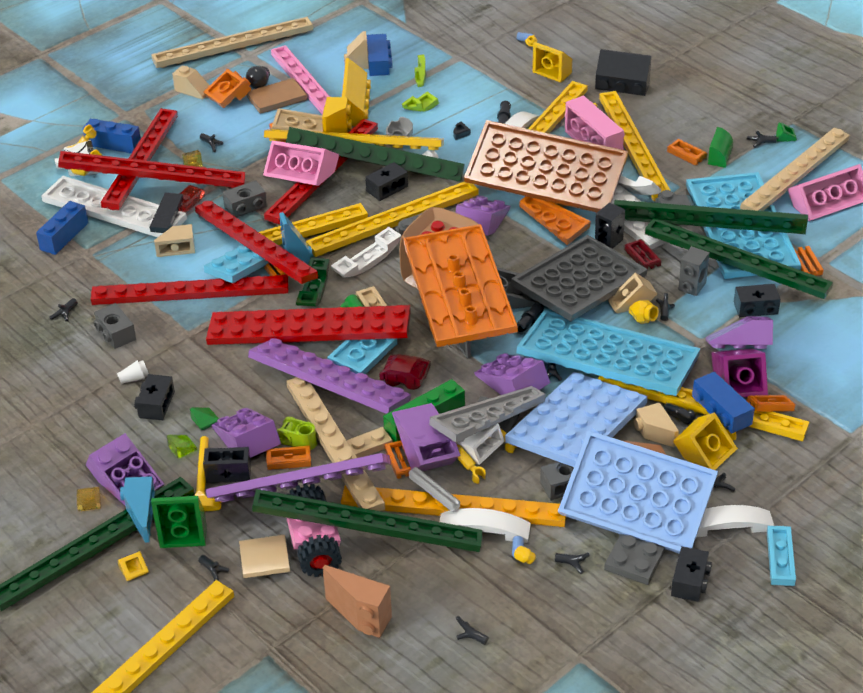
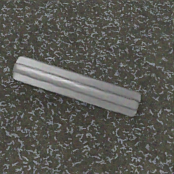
[409,467,460,512]

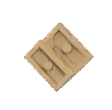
[239,535,290,578]

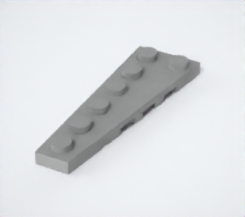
[429,386,546,442]

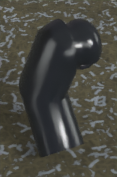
[664,402,696,424]

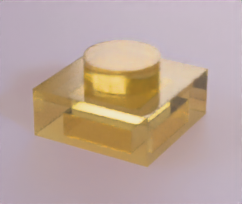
[182,150,203,167]
[77,487,101,512]

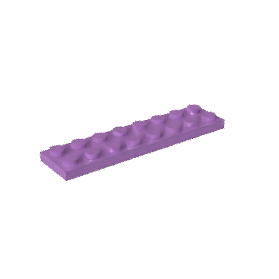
[248,339,411,414]
[206,453,391,503]

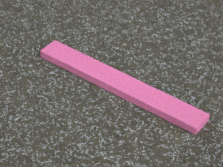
[271,45,330,115]

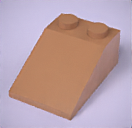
[323,565,392,638]

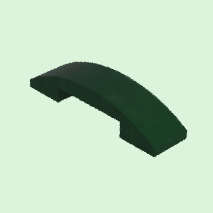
[296,258,330,307]

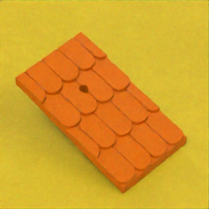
[403,224,518,347]

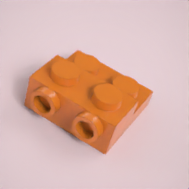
[204,68,251,108]

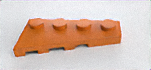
[519,196,591,245]

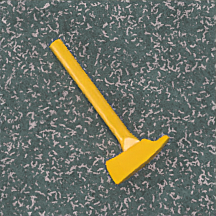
[194,436,221,511]

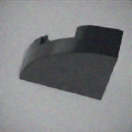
[453,121,471,140]

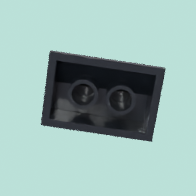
[595,49,652,96]

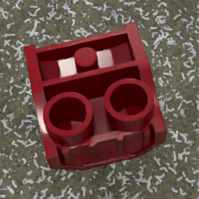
[379,354,431,390]

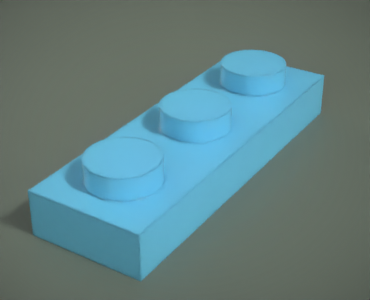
[767,526,796,586]

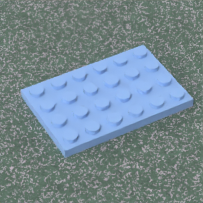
[505,372,647,467]
[558,430,718,554]

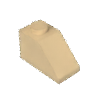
[344,31,369,69]
[172,65,210,100]
[154,224,195,257]
[608,273,657,314]
[634,403,679,447]

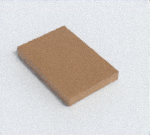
[247,78,307,114]

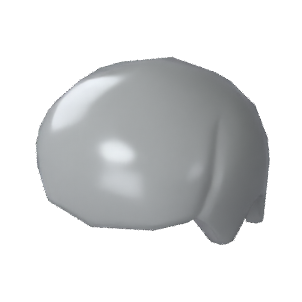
[386,117,413,137]

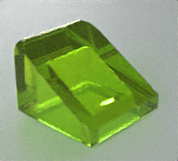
[166,435,197,458]

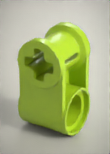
[277,417,317,450]

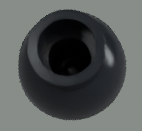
[245,66,270,89]

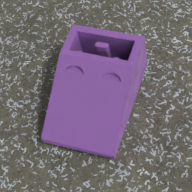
[455,196,511,236]
[706,316,773,349]
[474,353,550,395]
[392,403,460,471]
[212,408,281,458]
[86,433,164,505]

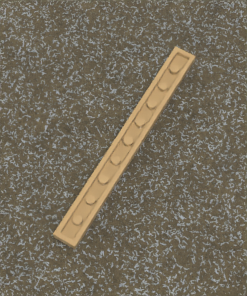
[151,17,313,68]
[740,127,850,211]
[286,377,385,511]

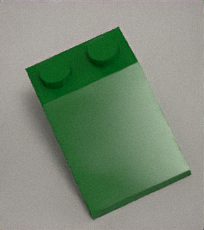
[151,496,207,548]

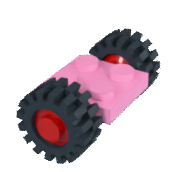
[287,484,342,577]

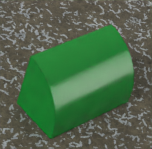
[708,127,733,168]

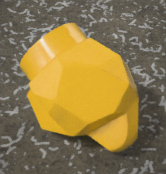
[629,300,659,324]

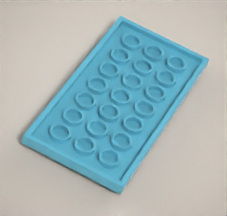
[686,172,801,279]
[516,308,700,396]

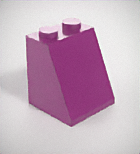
[712,348,768,397]

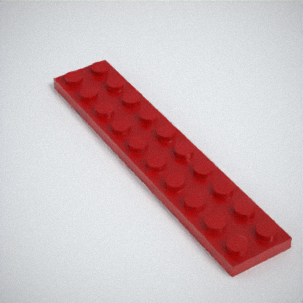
[206,305,411,345]

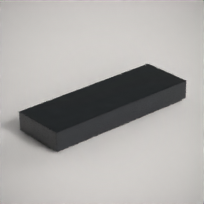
[150,193,184,233]

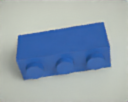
[366,34,392,76]
[83,118,141,153]
[36,201,88,255]
[692,372,755,434]

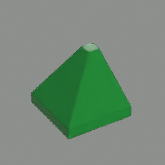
[776,122,797,142]
[190,407,219,431]

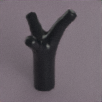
[747,131,777,148]
[200,133,224,152]
[656,293,675,321]
[49,298,78,321]
[547,363,562,381]
[713,472,735,492]
[555,552,590,574]
[198,555,229,581]
[455,616,489,645]

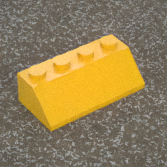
[342,58,371,126]

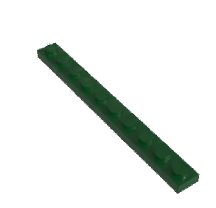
[286,127,465,182]
[614,200,808,234]
[645,218,833,299]
[0,477,195,611]
[252,489,482,552]

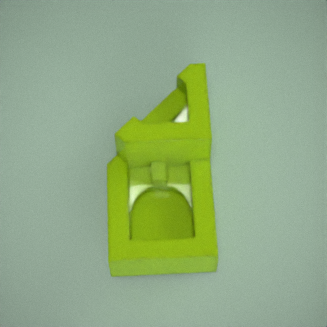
[414,54,426,87]
[402,91,439,112]

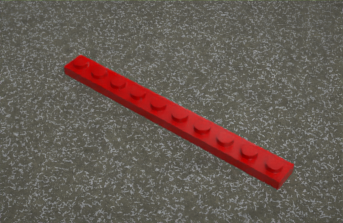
[101,108,178,210]
[264,119,378,225]
[58,151,245,188]
[195,201,318,284]
[91,275,289,305]

